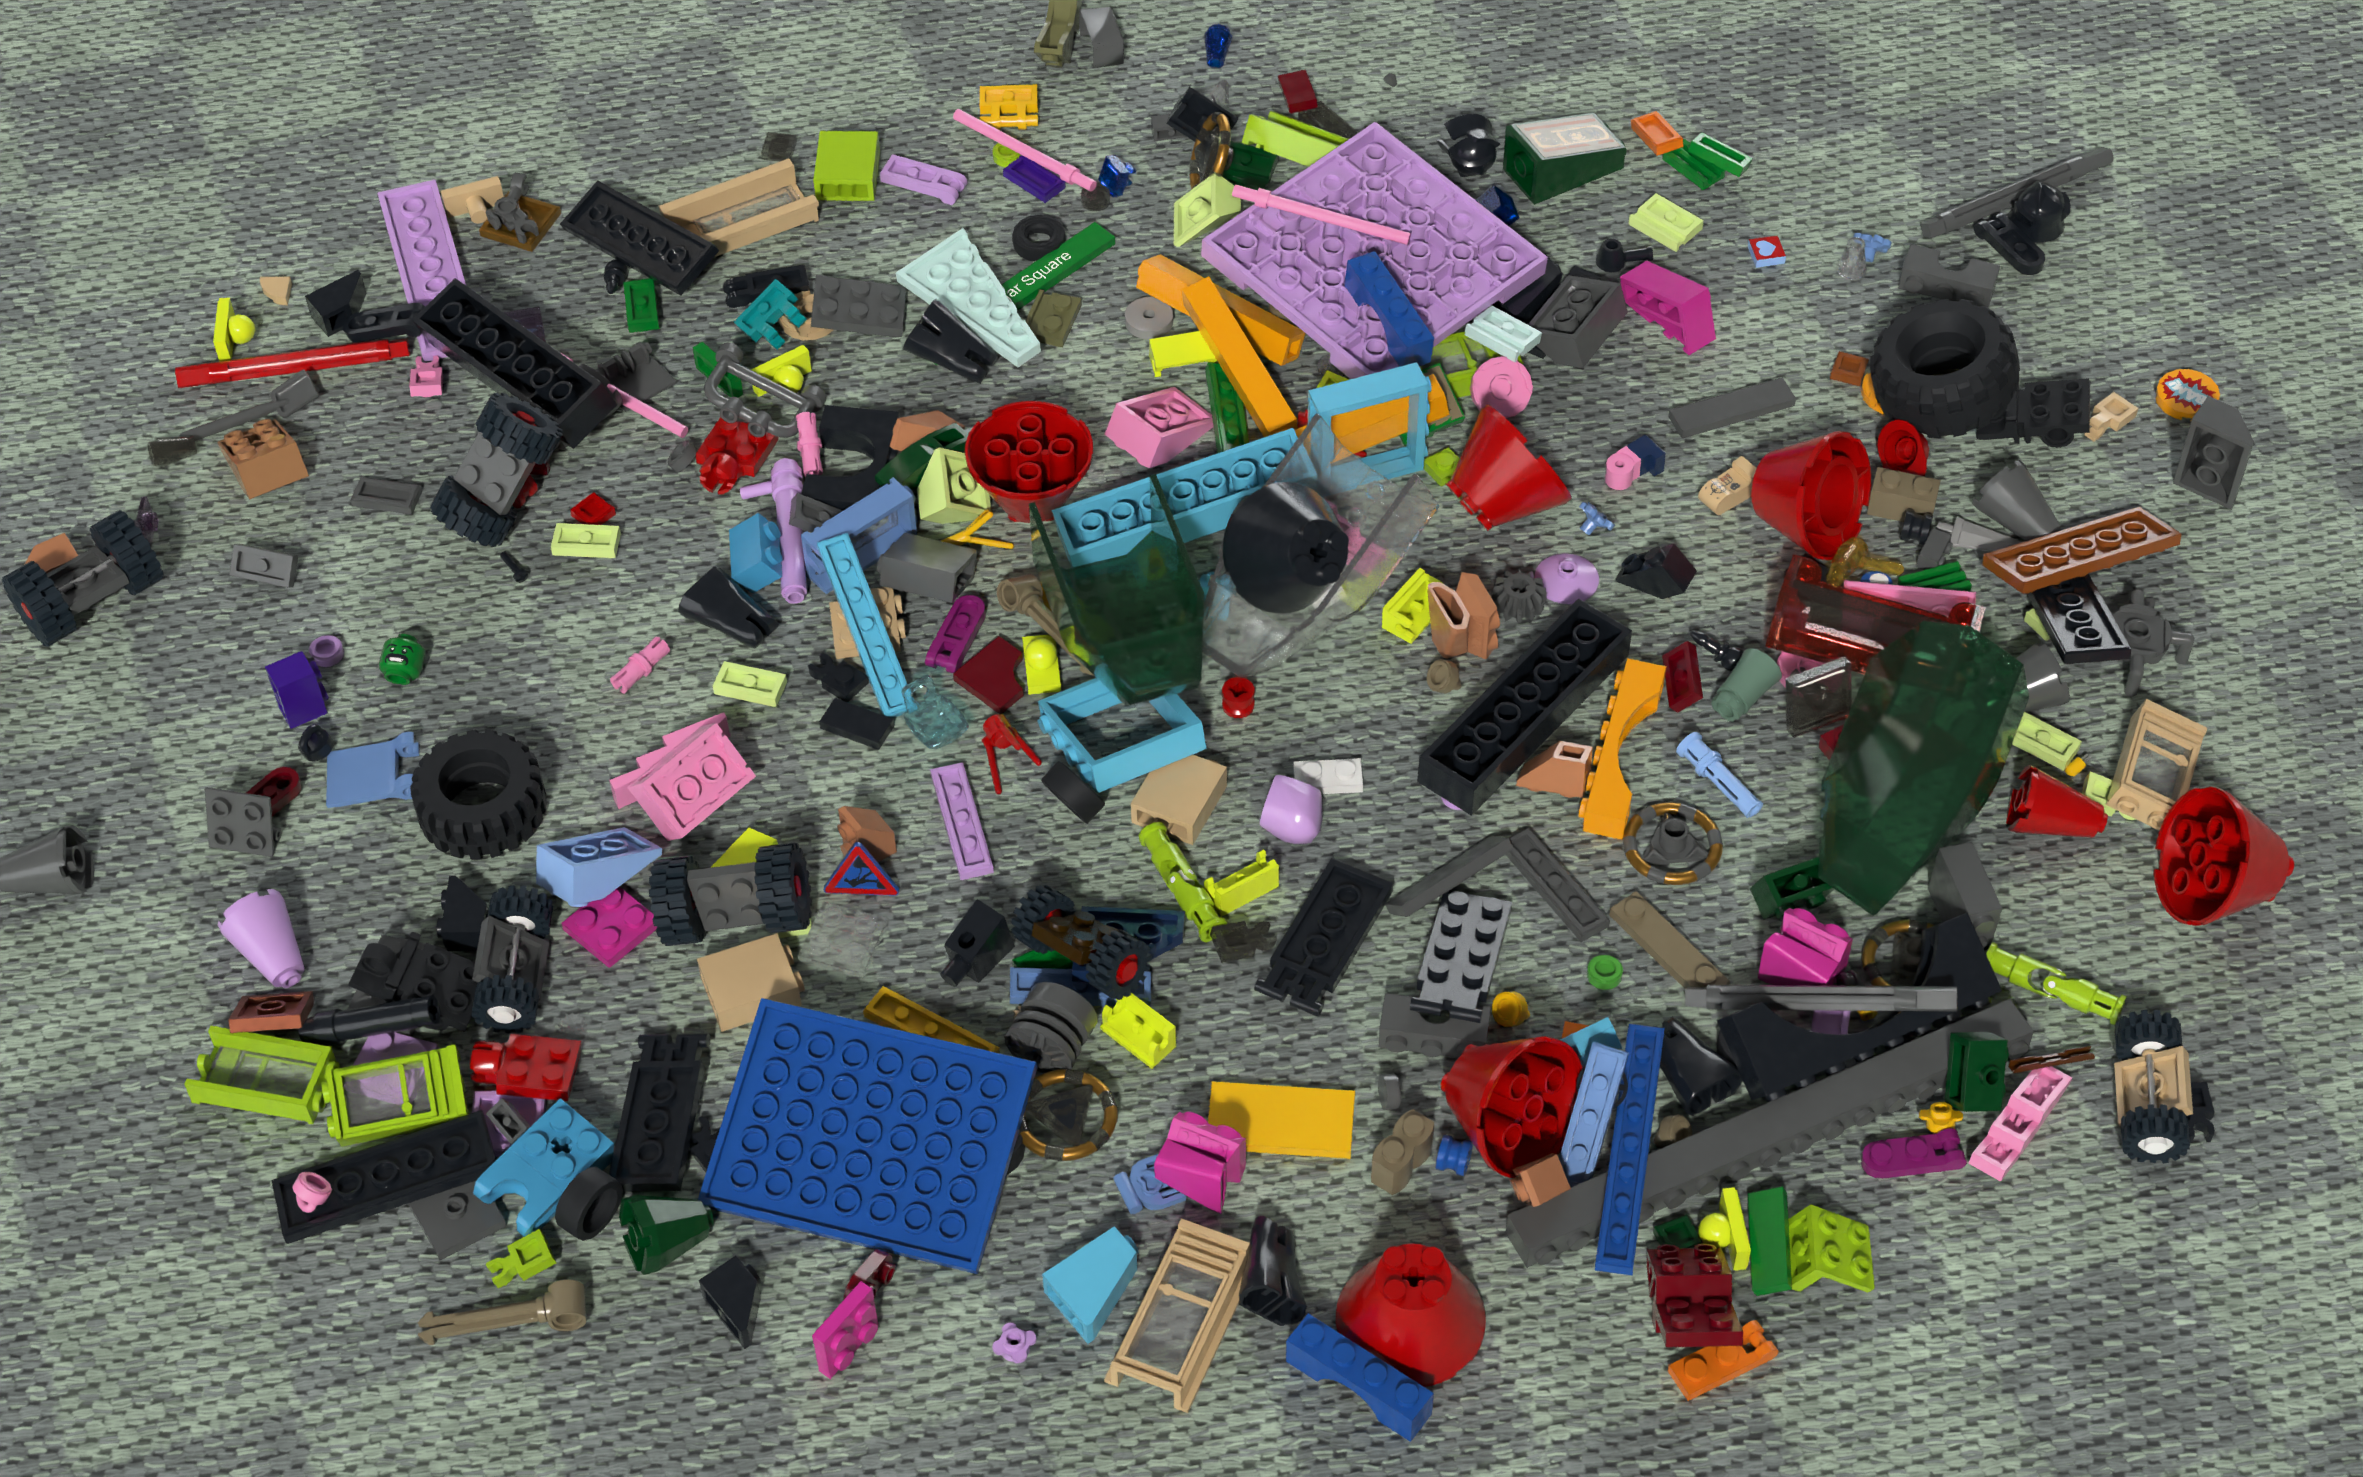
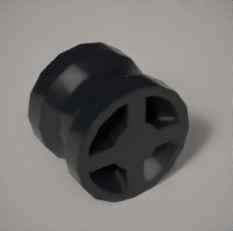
[1900,509,1933,545]

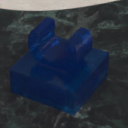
[1098,155,1137,197]

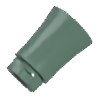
[1712,648,1782,722]

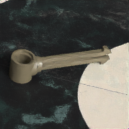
[997,574,1106,676]
[418,1280,586,1345]

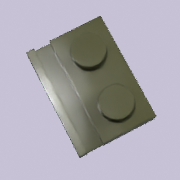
[1025,290,1082,348]

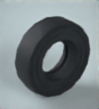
[1012,215,1066,261]

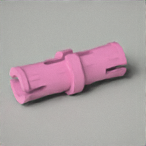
[796,412,823,477]
[610,636,670,694]

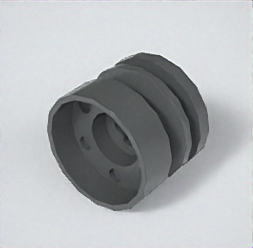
[1004,982,1097,1074]

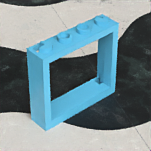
[1307,362,1431,497]
[1037,658,1207,793]

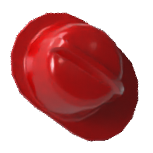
[1877,419,1929,476]

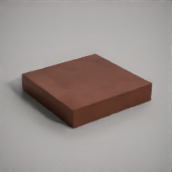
[228,991,314,1033]

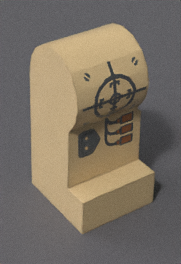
[1698,456,1757,515]

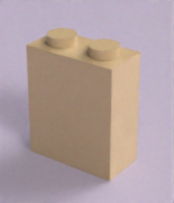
[1131,755,1227,845]
[697,933,805,1032]

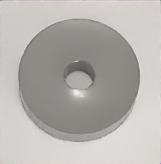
[1125,297,1173,339]

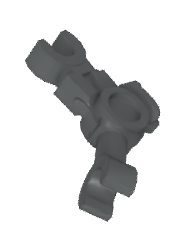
[486,172,539,244]

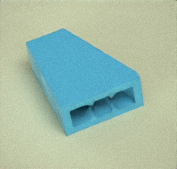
[1042,1226,1139,1344]

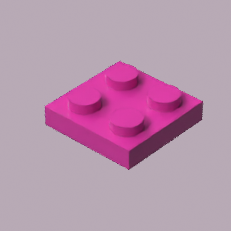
[561,887,657,968]
[812,1281,878,1379]

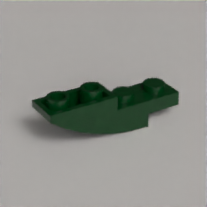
[875,423,973,490]

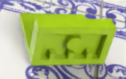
[1788,1204,1875,1293]

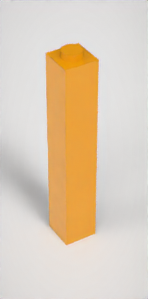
[1136,254,1305,366]
[1182,276,1297,437]
[1295,374,1450,463]

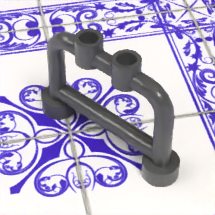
[704,342,826,438]

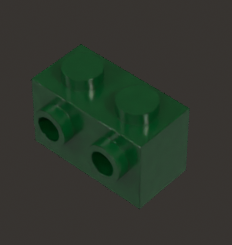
[1750,855,1838,920]

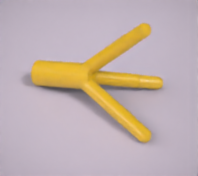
[941,509,1014,549]

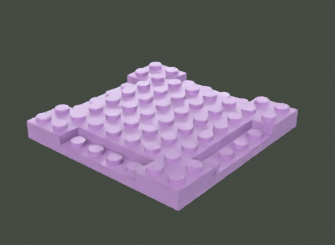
[1201,122,1548,379]

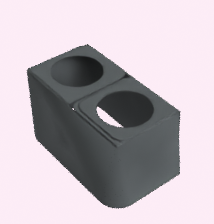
[1079,7,1124,68]

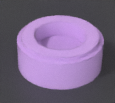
[309,635,344,667]

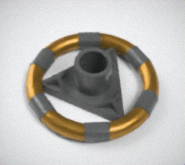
[1622,802,1723,885]

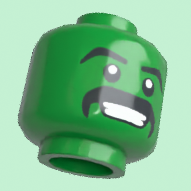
[379,634,425,685]

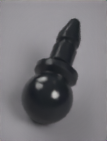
[604,260,628,294]
[1690,630,1744,671]

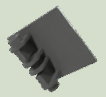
[596,342,677,412]
[204,787,282,857]

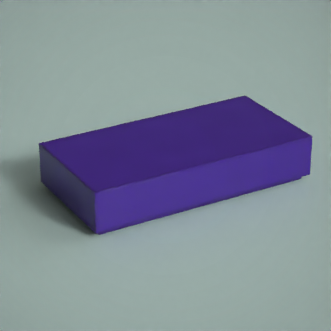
[1003,155,1066,203]

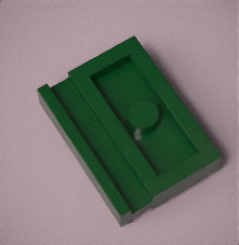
[1209,139,1279,190]

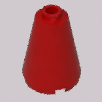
[2006,765,2108,838]

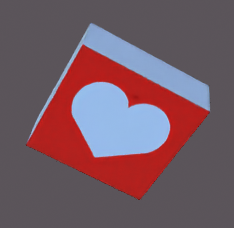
[1748,235,1786,268]

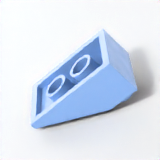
[536,827,662,907]

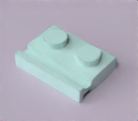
[1464,305,1542,362]

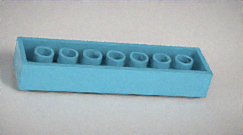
[1052,428,1318,580]

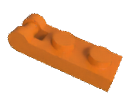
[1668,1320,1779,1401]

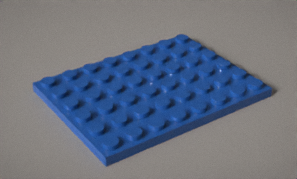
[698,998,1038,1274]

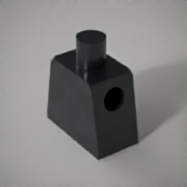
[940,899,1015,987]

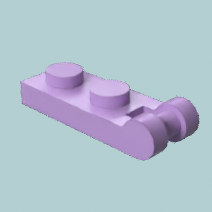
[880,154,967,205]

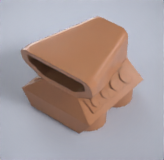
[1427,572,1500,659]

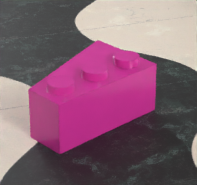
[1620,261,1716,355]

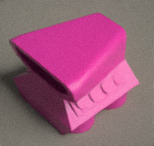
[1758,908,1853,986]
[1154,1112,1246,1214]

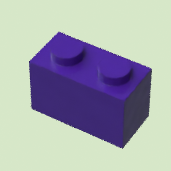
[265,651,329,729]

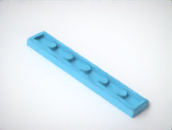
[817,533,916,718]

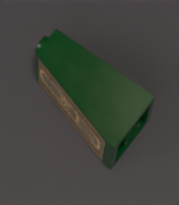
[1503,113,1626,205]

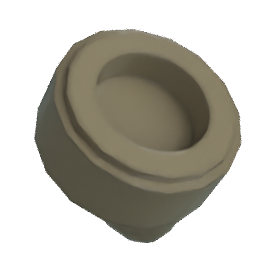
[1427,659,1461,694]
[1654,1114,1692,1148]

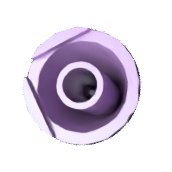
[218,889,304,988]

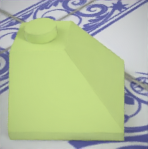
[1174,172,1241,247]
[917,447,992,524]

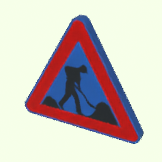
[823,842,899,896]

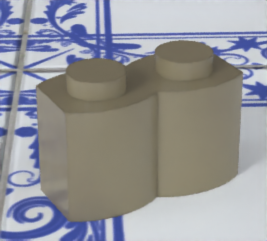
[1371,1109,1434,1195]

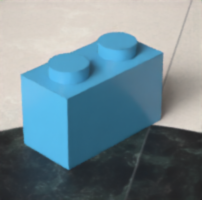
[729,513,782,593]

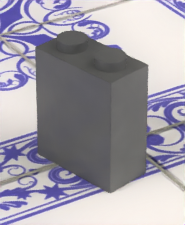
[877,533,977,603]
[1928,842,2002,951]

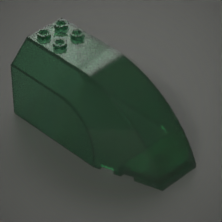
[1029,474,1204,706]
[1818,621,2029,916]

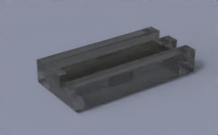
[1298,101,1357,139]

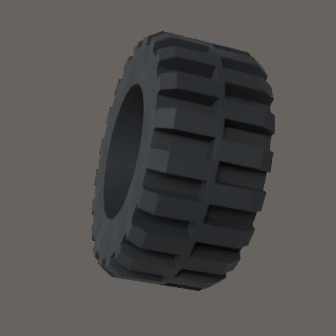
[410,730,547,860]

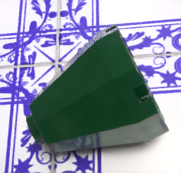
[619,1195,714,1275]

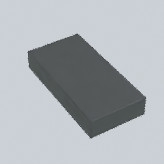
[351,477,422,515]

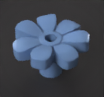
[1853,233,1892,262]
[1579,502,1615,536]

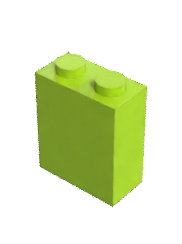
[813,131,880,201]

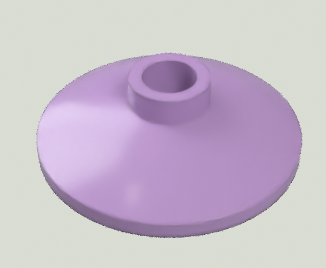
[1534,553,1599,604]

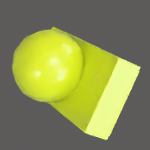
[213,298,255,361]
[751,345,812,397]
[1022,634,1061,695]
[1698,1187,1751,1271]

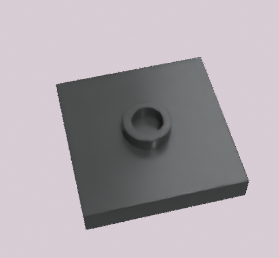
[408,1180,507,1260]

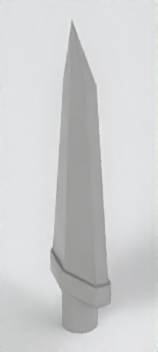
[1936,517,2022,552]

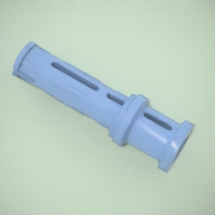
[1676,732,1763,818]

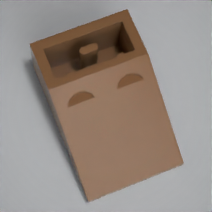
[217,419,309,499]

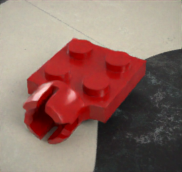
[696,417,778,495]
[470,1034,581,1101]

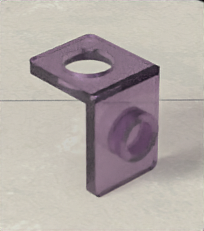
[134,496,158,546]

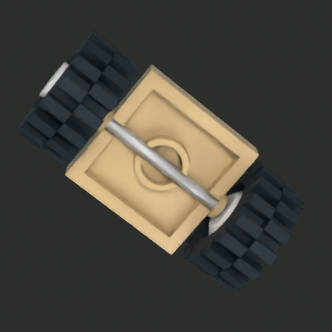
[2114,1010,2193,1164]

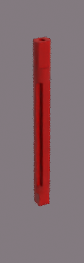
[175,338,410,388]

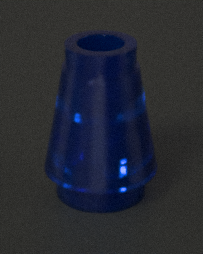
[1204,24,1232,68]

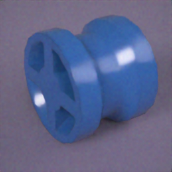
[1435,1134,1473,1177]

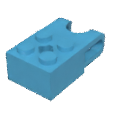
[473,1098,614,1237]

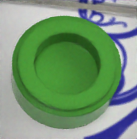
[1587,955,1623,990]

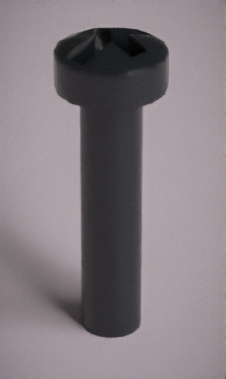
[500,551,528,583]

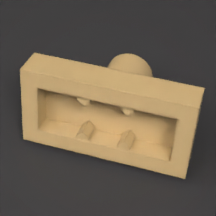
[441,176,504,224]

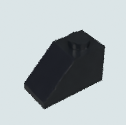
[699,1256,761,1349]

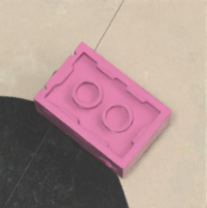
[627,722,756,841]

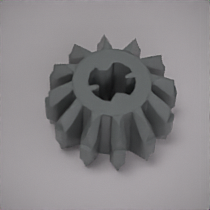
[1491,569,1547,624]

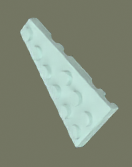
[896,228,1041,367]

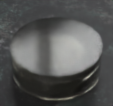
[1081,183,1110,211]

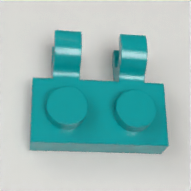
[734,279,807,350]

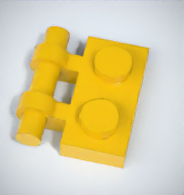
[979,84,1038,130]

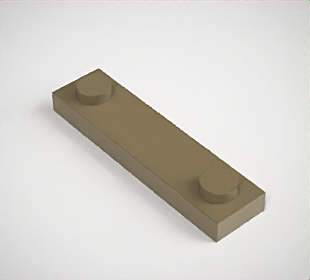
[1609,891,1730,989]

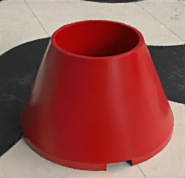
[1751,431,1871,560]

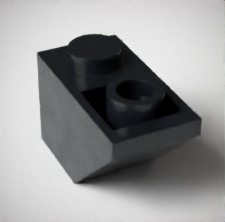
[305,270,367,337]
[1616,544,1697,599]
[436,876,488,951]

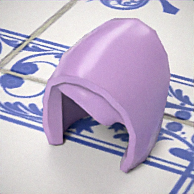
[1260,775,1322,844]

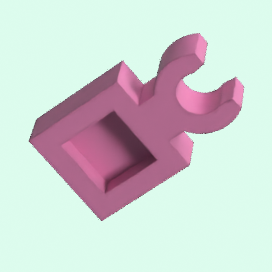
[409,355,443,397]

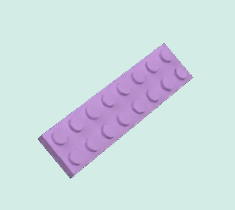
[377,180,466,362]

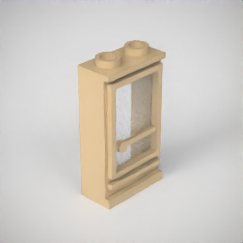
[2106,699,2207,830]

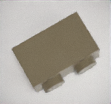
[1867,467,1941,522]

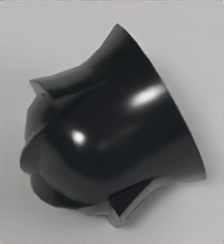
[1437,114,1500,177]
[2007,181,2071,243]

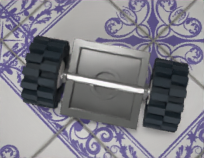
[472,885,553,1033]

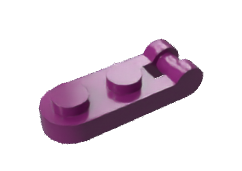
[925,595,986,673]
[1861,1128,1967,1179]

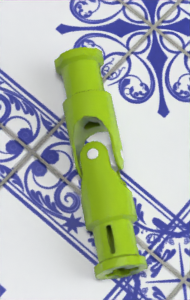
[1138,822,1227,942]
[1986,942,2127,1026]

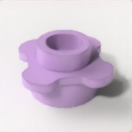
[992,1323,1036,1363]

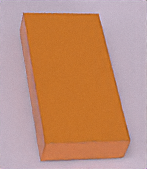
[1631,111,1683,156]

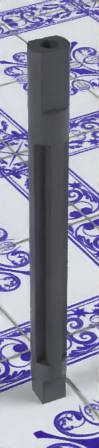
[1920,147,2114,239]
[1685,985,1958,1012]

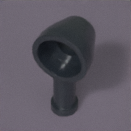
[1596,239,1653,272]

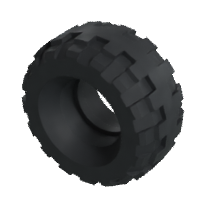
[1870,299,2020,438]

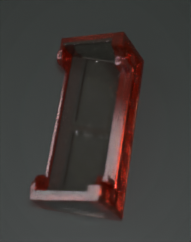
[1765,554,1986,701]

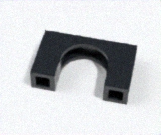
[801,405,899,525]

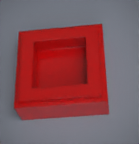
[570,492,616,525]

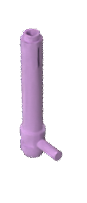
[740,458,807,604]

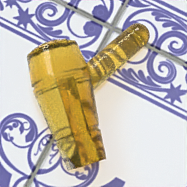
[1826,537,1904,586]

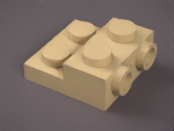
[829,587,906,659]

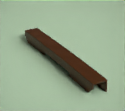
[2008,1046,2095,1073]

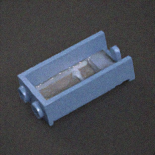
[801,477,918,594]

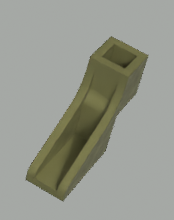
[1034,0,1082,68]

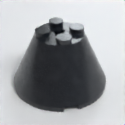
[1223,482,1349,614]

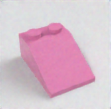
[1105,387,1213,468]

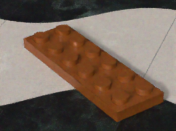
[1982,506,2181,594]

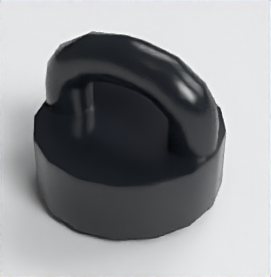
[298,724,334,762]

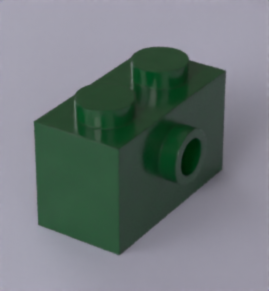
[1945,1032,2009,1112]

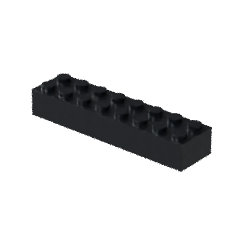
[412,278,617,449]
[1417,599,1632,816]

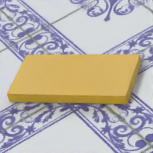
[1208,1081,1355,1159]

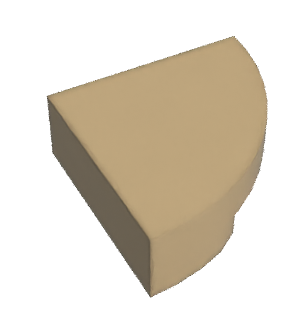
[260,277,292,305]

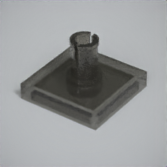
[1786,657,1852,738]

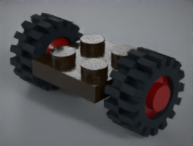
[1011,885,1152,1000]

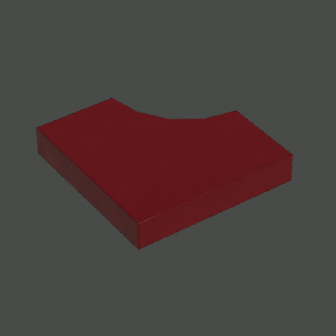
[953,636,1024,714]

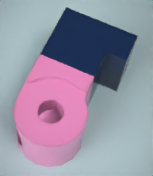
[1605,435,1666,490]

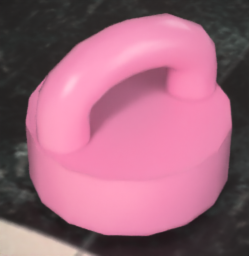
[292,1172,332,1213]

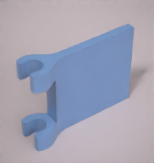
[326,732,419,808]

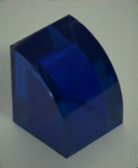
[1475,185,1519,226]

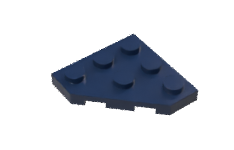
[1072,906,1185,983]

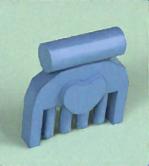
[1113,1154,1186,1214]

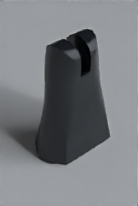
[903,299,999,384]
[678,566,779,649]
[1653,1016,1743,1116]
[1239,1216,1307,1326]

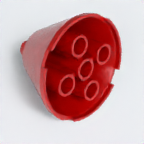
[965,401,1094,523]
[1446,404,1572,531]
[2154,786,2294,926]
[1441,1036,1583,1178]
[1336,1243,1486,1387]

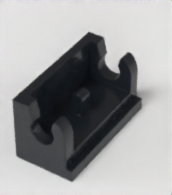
[1166,87,1238,154]

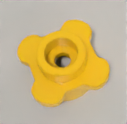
[1919,1102,1963,1133]

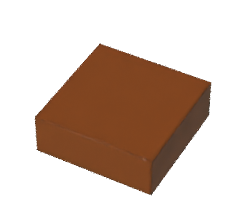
[1830,351,1869,386]

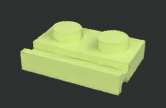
[1629,193,1704,252]

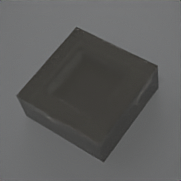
[761,132,797,162]

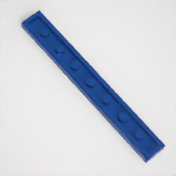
[1595,1024,1665,1276]

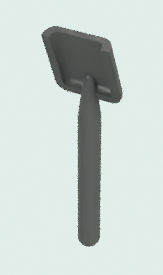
[179,369,319,444]

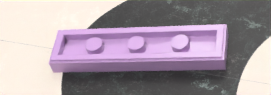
[930,762,994,880]

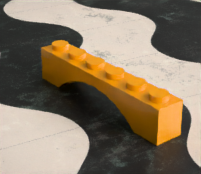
[1578,658,1666,840]

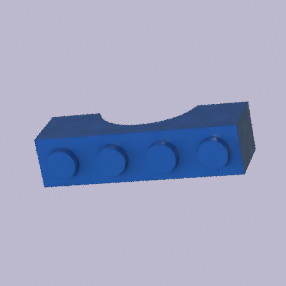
[1344,251,1434,367]
[1286,1313,1434,1442]

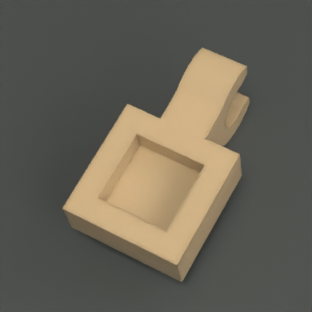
[2084,392,2139,442]

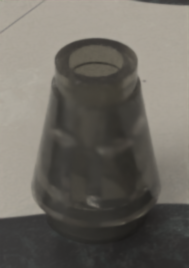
[147,436,197,468]

